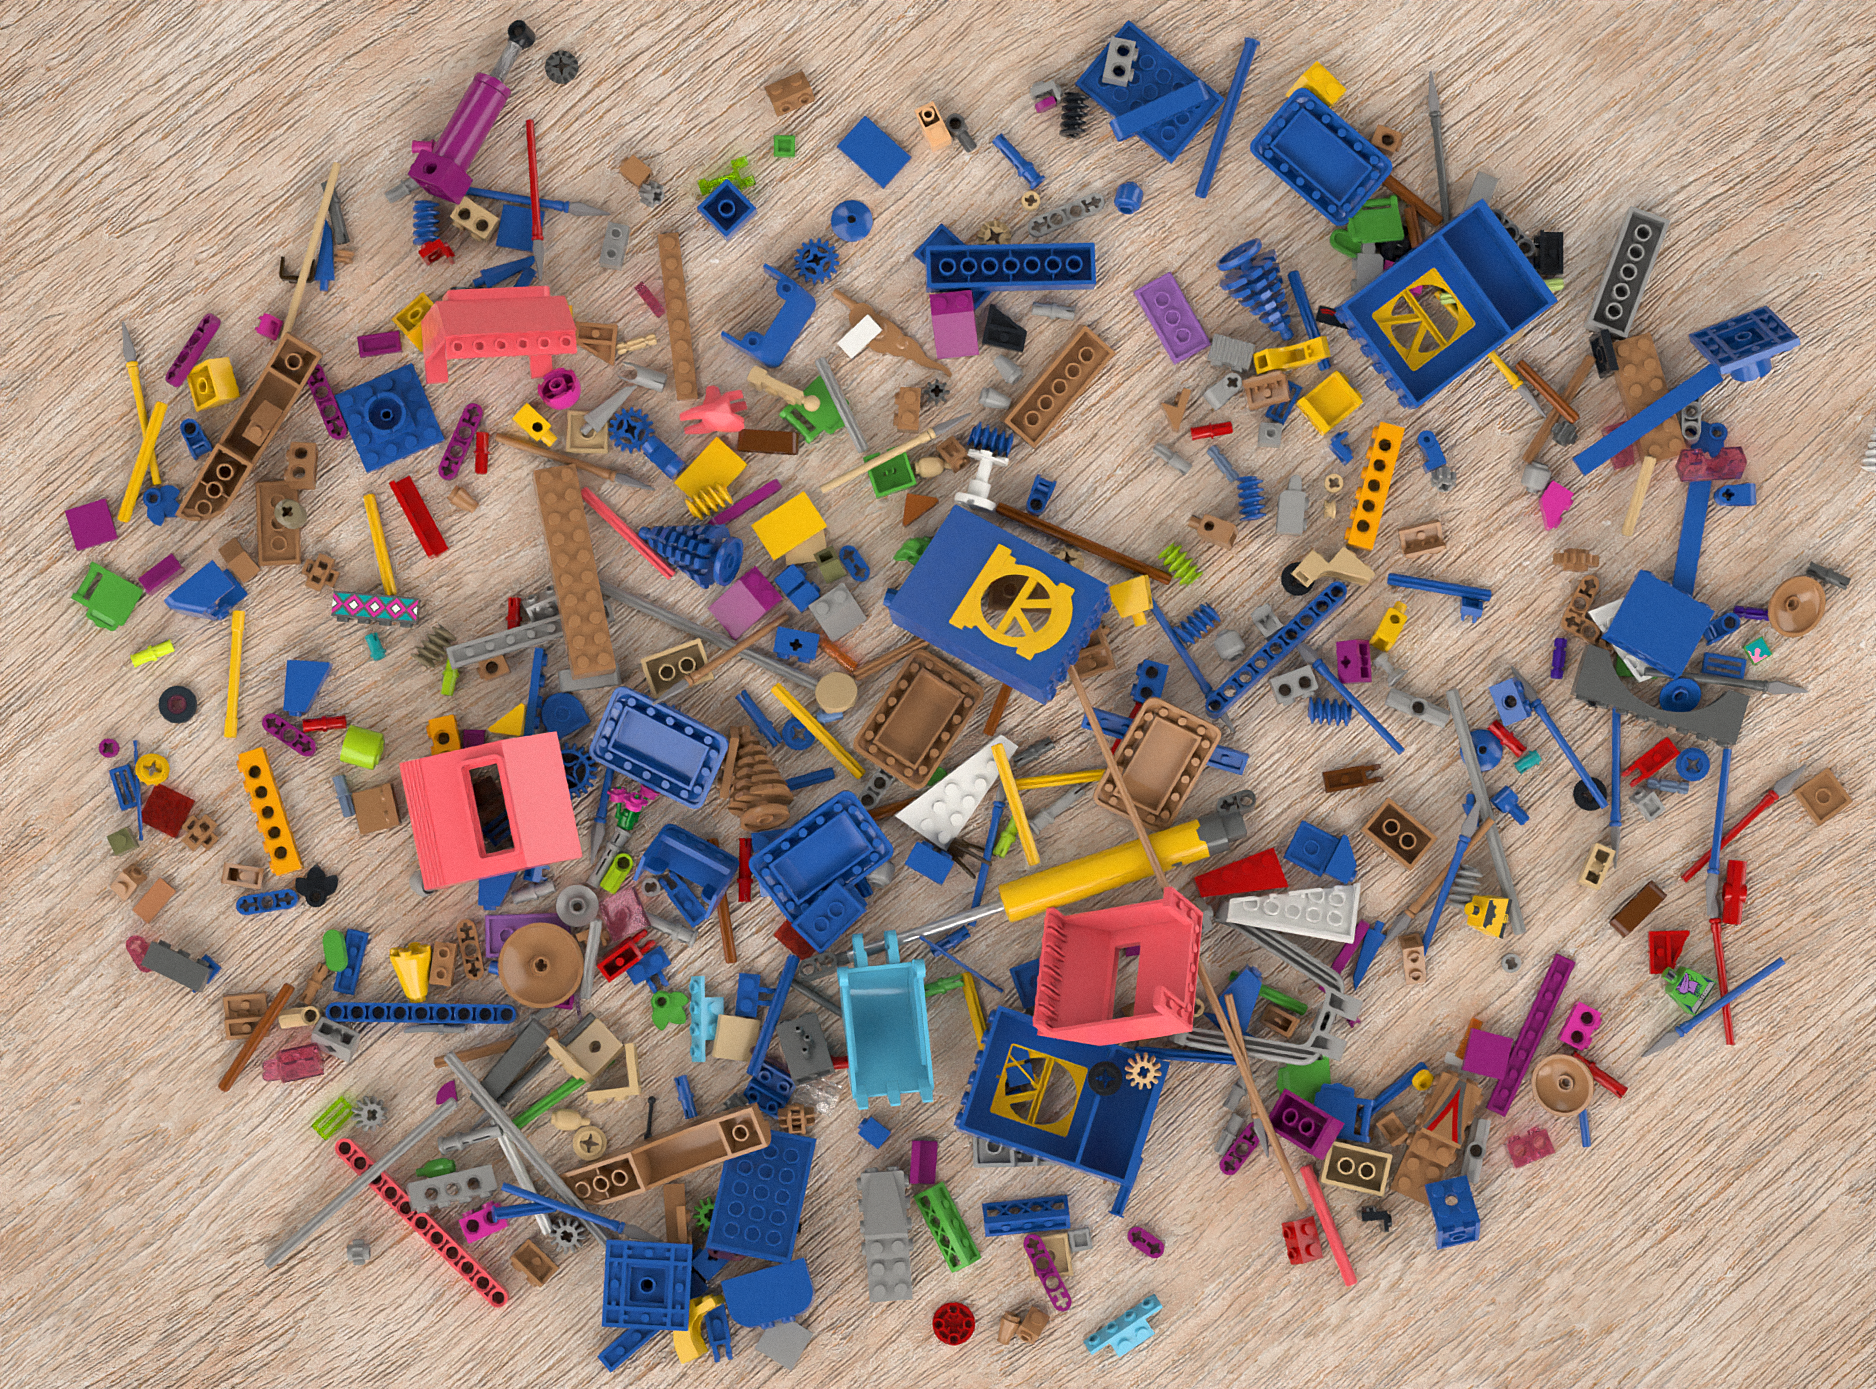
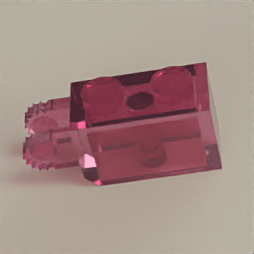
[262,1043,324,1083]

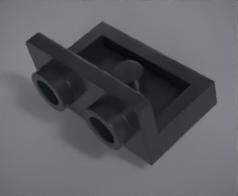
[1533,230,1564,275]
[1357,1205,1392,1233]

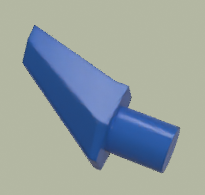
[1462,794,1480,827]

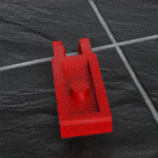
[1621,736,1680,788]

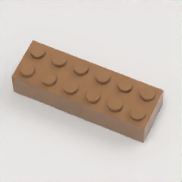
[1612,332,1688,464]

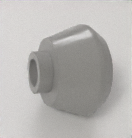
[409,870,434,897]

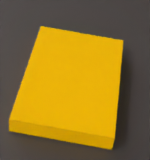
[674,436,748,500]
[751,491,827,561]

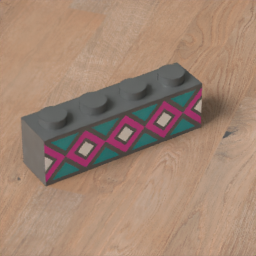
[331,590,421,628]

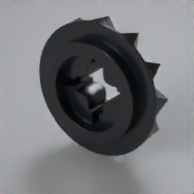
[1281,562,1315,596]
[1573,777,1607,811]
[1087,1061,1122,1096]

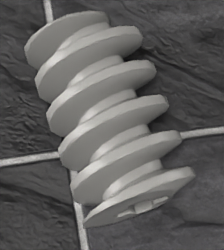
[1446,864,1483,910]

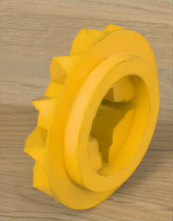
[135,753,170,786]

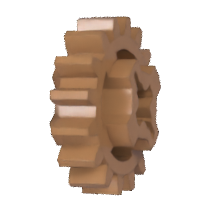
[1553,548,1600,573]

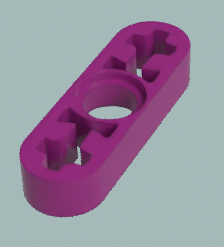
[262,713,317,757]
[1219,1122,1260,1175]

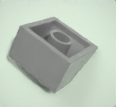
[808,583,867,643]

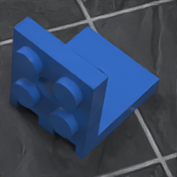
[1425,1175,1480,1250]

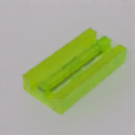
[311,1095,355,1141]

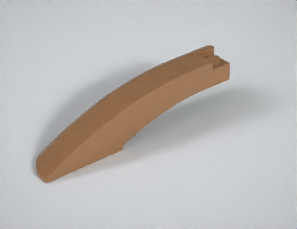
[175,332,323,521]
[558,1102,771,1205]

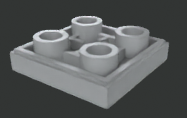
[755,1321,814,1370]

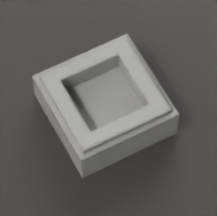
[1068,1227,1093,1252]

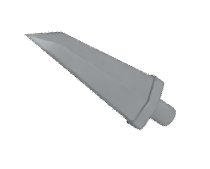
[580,385,638,435]

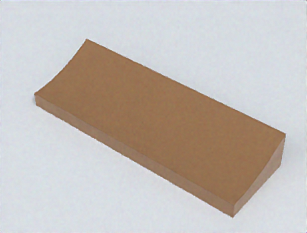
[999,325,1115,449]

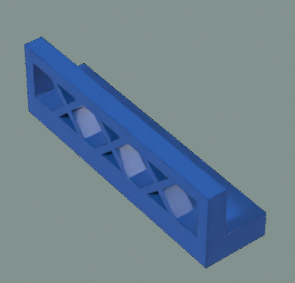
[982,1195,1070,1237]

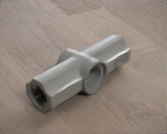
[1384,687,1451,728]
[1460,1117,1491,1184]

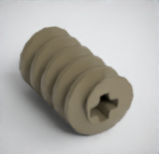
[274,499,307,529]
[411,622,457,669]

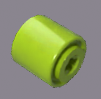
[340,725,385,770]

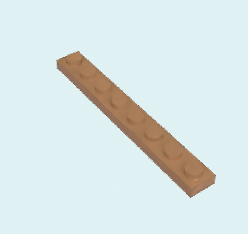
[657,232,699,401]

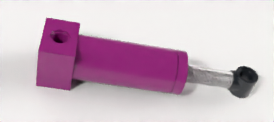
[408,20,536,205]

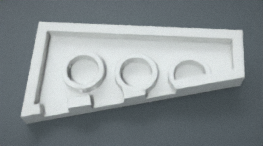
[1587,596,1653,682]

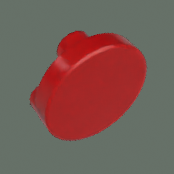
[932,1302,975,1346]

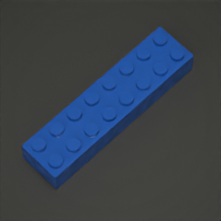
[925,243,1096,293]

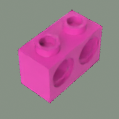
[1557,1001,1602,1051]
[458,1200,510,1244]

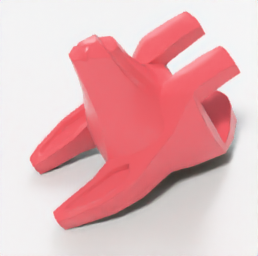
[679,385,747,434]

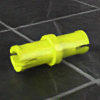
[130,639,175,668]

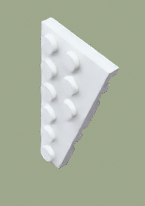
[894,734,1018,851]
[1226,883,1361,944]

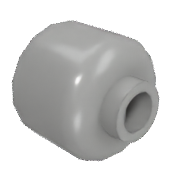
[1521,461,1552,494]
[1214,629,1245,662]
[865,859,895,888]

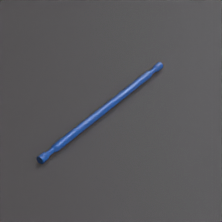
[133,740,143,841]
[919,935,1003,993]

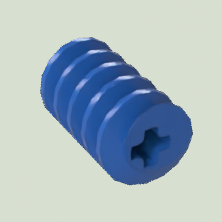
[413,200,440,246]
[967,421,1014,458]
[1236,476,1266,521]
[1173,602,1221,646]
[1308,697,1352,727]

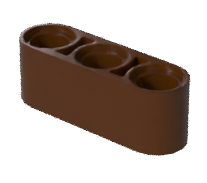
[737,429,800,455]
[1608,880,1667,938]

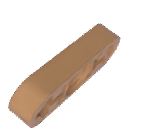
[456,919,485,980]

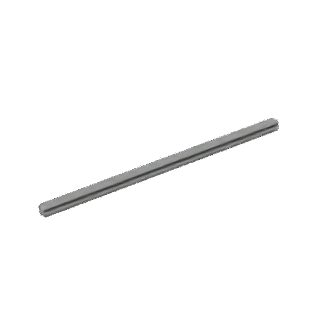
[598,578,819,691]
[1446,688,1526,935]
[444,1051,612,1250]
[264,1097,458,1269]

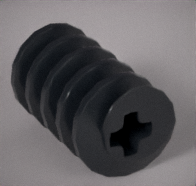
[1059,92,1090,139]

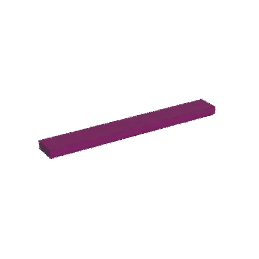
[1485,953,1576,1117]

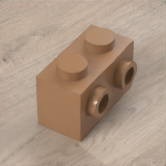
[893,387,921,434]

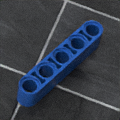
[1109,80,1211,142]

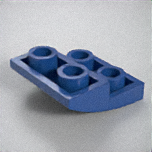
[743,1059,797,1120]

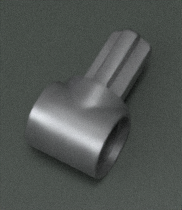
[946,113,977,153]

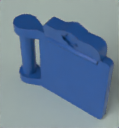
[1314,1083,1376,1143]

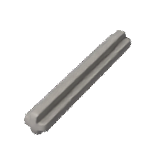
[580,918,602,999]

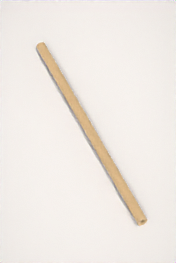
[279,162,342,343]

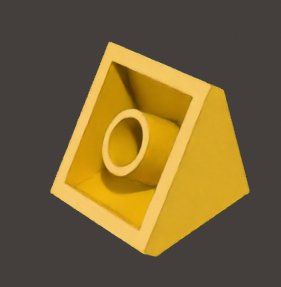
[488,703,527,738]

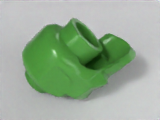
[893,536,932,566]

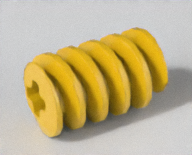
[685,482,733,521]

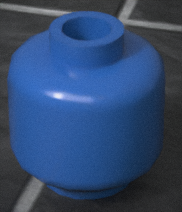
[1114,182,1143,215]

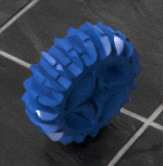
[560,743,598,800]

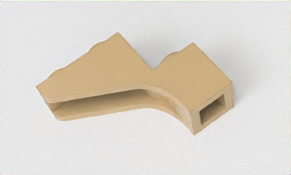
[1292,546,1375,587]

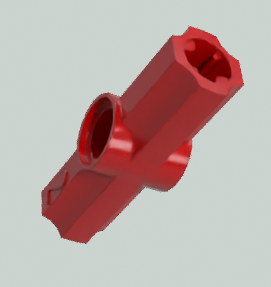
[1722,860,1747,925]

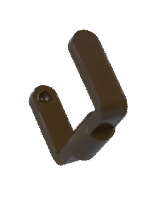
[279,256,315,284]

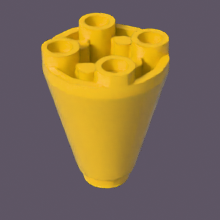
[389,942,432,1003]

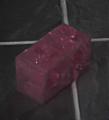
[1503,1126,1556,1169]

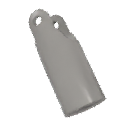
[618,361,668,393]

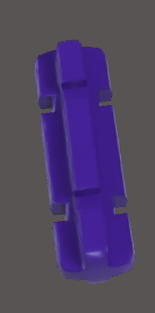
[1733,606,1769,621]
[1550,638,1567,680]

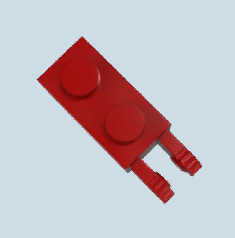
[596,929,656,983]

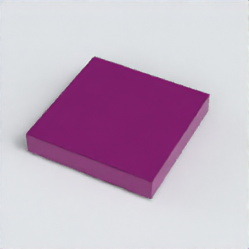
[65,498,119,552]
[1461,1028,1513,1080]

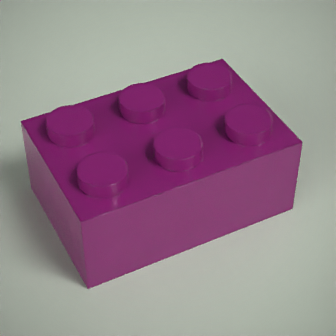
[1269,1088,1345,1160]

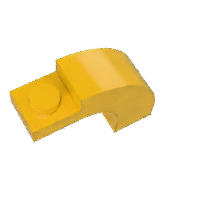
[1253,336,1331,375]
[673,1294,726,1364]

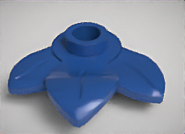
[1688,421,1728,459]
[143,485,180,526]

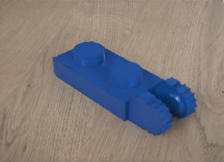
[658,871,707,928]
[705,1303,733,1363]

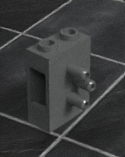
[775,1012,836,1086]

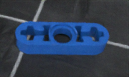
[236,889,299,915]

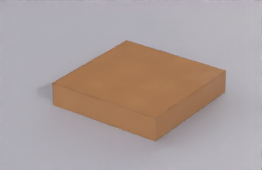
[1792,767,1853,827]

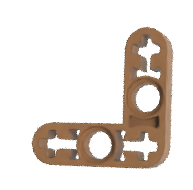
[1560,575,1614,651]

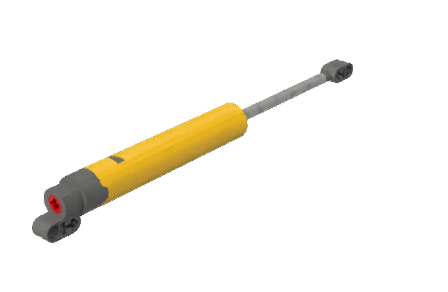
[798,790,1256,981]

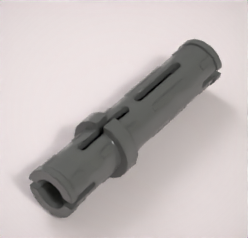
[321,181,350,245]

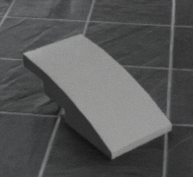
[973,1122,1057,1168]

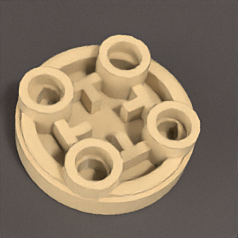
[815,672,858,714]

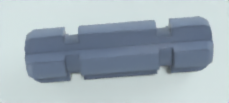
[1207,445,1239,483]
[1647,777,1689,794]

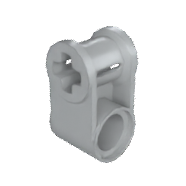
[1202,373,1242,411]

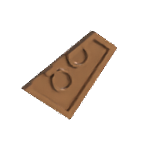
[716,726,739,799]

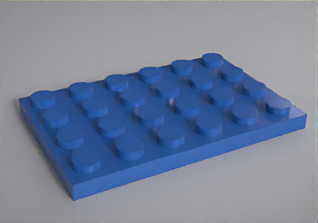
[1075,20,1225,164]
[706,1130,817,1264]

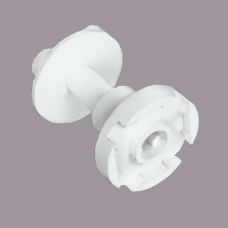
[954,449,1009,513]

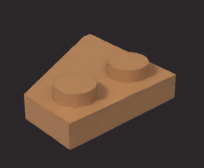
[575,321,618,366]

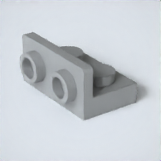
[521,585,559,623]

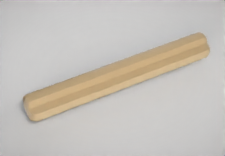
[1621,455,1656,536]

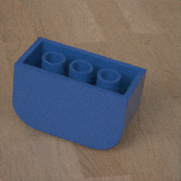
[721,1258,815,1330]

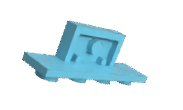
[689,976,724,1062]
[1083,1294,1163,1358]

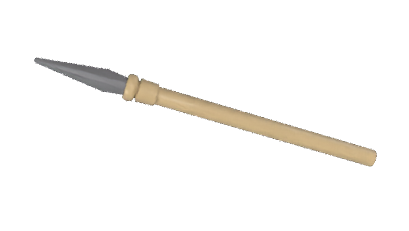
[819,412,971,494]

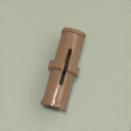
[298,962,330,1006]

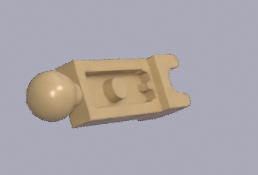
[746,366,820,412]

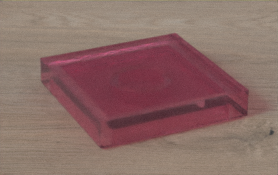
[598,886,651,942]

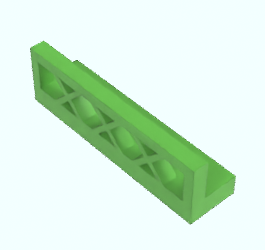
[913,1181,982,1273]

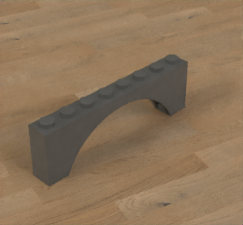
[1570,644,1750,748]

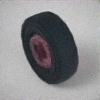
[158,686,197,724]

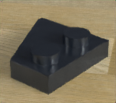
[982,304,1027,353]

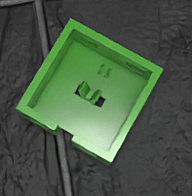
[863,446,917,499]

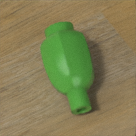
[416,1158,456,1178]

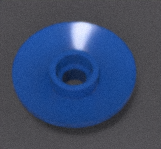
[831,200,873,242]
[1659,678,1701,712]
[1460,729,1503,772]

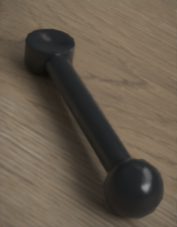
[644,1096,656,1139]

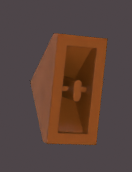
[902,493,939,528]

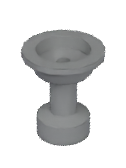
[1373,652,1408,688]

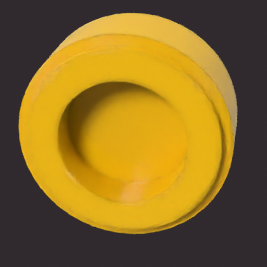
[1412,1069,1434,1091]

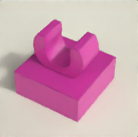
[255,313,283,341]

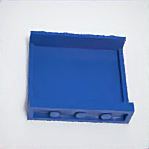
[1601,569,1715,680]

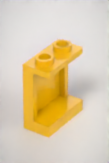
[1295,370,1363,437]

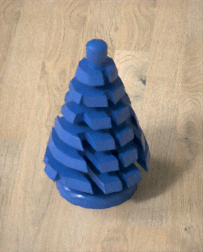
[1216,238,1294,341]
[638,524,743,589]

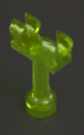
[697,156,756,196]

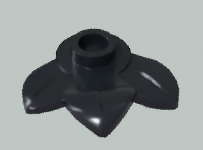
[1375,225,1412,262]
[295,865,338,907]

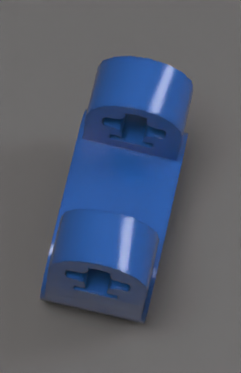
[642,435,687,480]

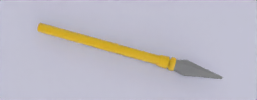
[1434,289,1547,418]
[122,321,162,486]

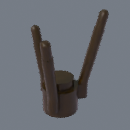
[947,837,996,879]

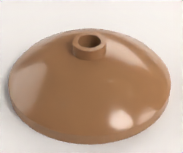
[1768,575,1826,638]
[1531,1053,1595,1117]

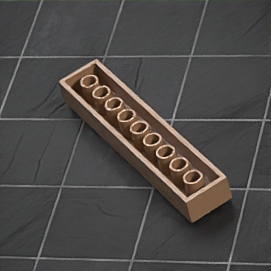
[532,464,616,680]

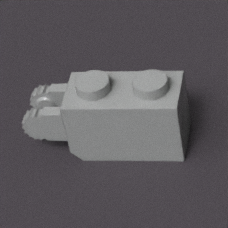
[1351,243,1383,292]
[1275,474,1309,536]

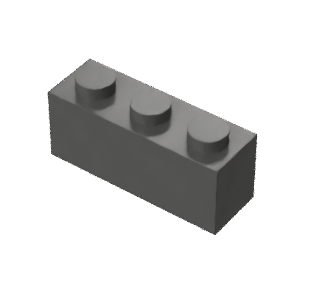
[141,939,214,992]

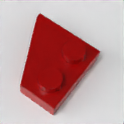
[1647,930,1690,974]

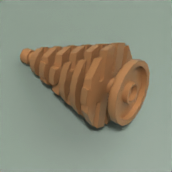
[728,725,795,832]

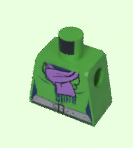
[1661,966,1717,1016]

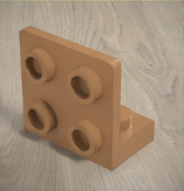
[352,783,402,834]

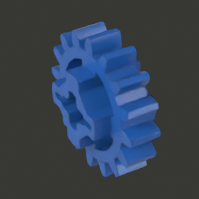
[794,238,840,285]
[608,407,655,454]

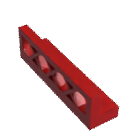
[389,475,450,560]

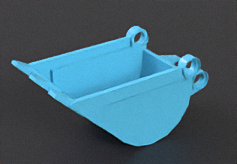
[837,930,934,1110]

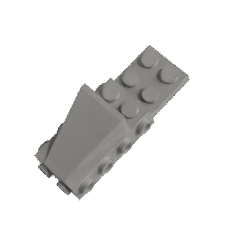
[857,1166,913,1302]

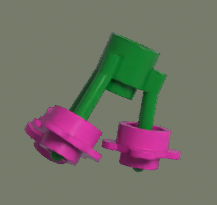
[607,784,660,830]

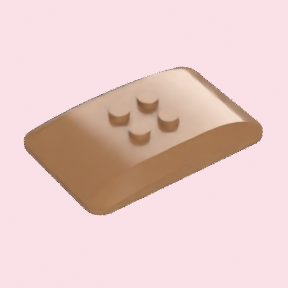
[853,649,984,790]
[1093,697,1221,832]

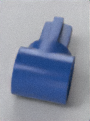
[1490,785,1530,826]

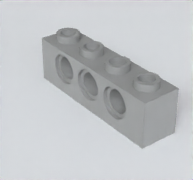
[406,1164,497,1214]

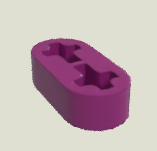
[1127,1226,1164,1258]

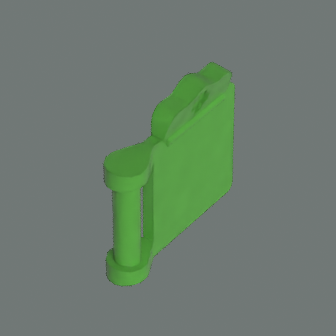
[1347,194,1404,243]
[779,375,852,444]
[71,561,143,631]
[1276,1055,1331,1103]

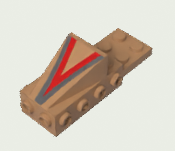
[1389,1069,1483,1206]

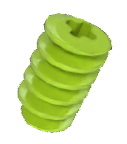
[1157,541,1203,588]

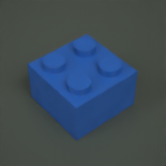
[697,179,757,242]
[905,840,954,886]

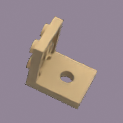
[545,1018,625,1084]
[587,1042,642,1104]

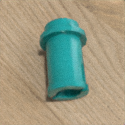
[364,632,387,661]
[1513,750,1542,774]

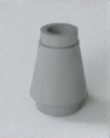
[993,354,1024,385]
[978,387,1011,410]

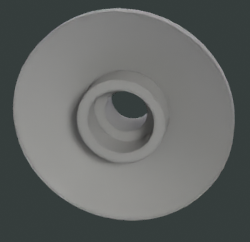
[556,885,599,927]

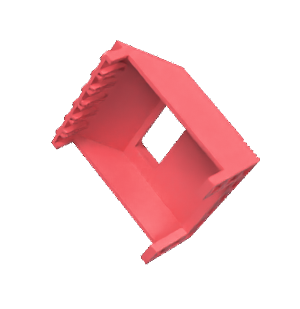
[421,286,577,384]
[399,731,583,890]
[1033,886,1203,1046]

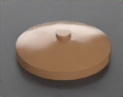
[498,922,584,1009]

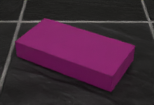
[357,330,403,358]

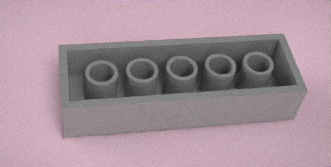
[1583,206,1670,341]

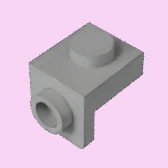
[1029,80,1063,104]
[1251,603,1284,641]
[1195,898,1214,933]

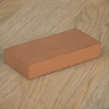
[132,877,177,924]

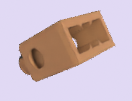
[1188,513,1239,551]

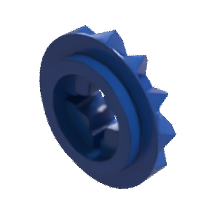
[782,717,816,750]
[1675,748,1710,781]

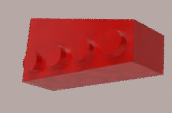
[1192,847,1289,898]

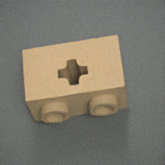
[1576,843,1616,891]

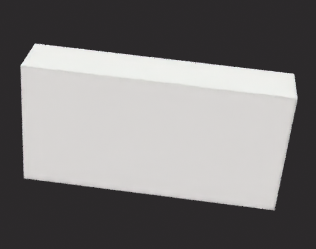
[837,314,883,359]

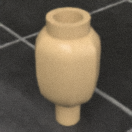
[913,456,951,478]
[550,1108,590,1130]

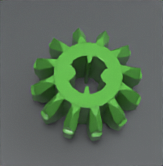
[693,1196,716,1232]

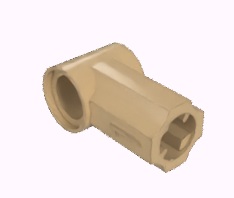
[278,1005,324,1029]

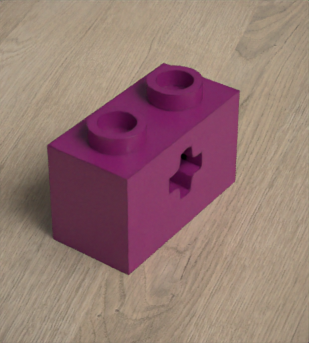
[1336,639,1372,684]

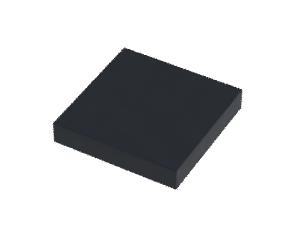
[1589,329,1619,379]

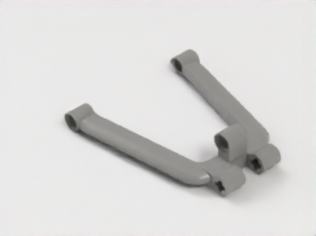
[1167,900,1363,1065]

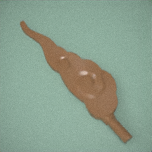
[831,288,952,377]

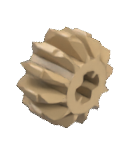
[1125,1052,1162,1090]

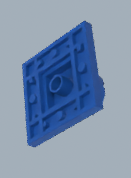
[1689,305,1801,382]
[334,363,445,474]
[601,1239,693,1331]

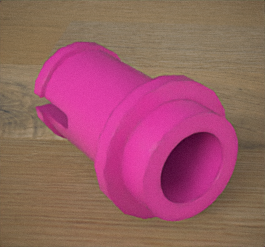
[412,139,437,153]

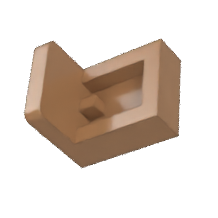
[110,864,148,901]
[1374,1109,1410,1147]
[1015,1305,1050,1344]

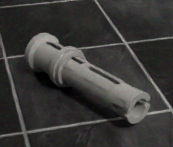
[1027,784,1085,836]
[586,825,632,888]
[634,908,699,949]
[438,1123,504,1155]

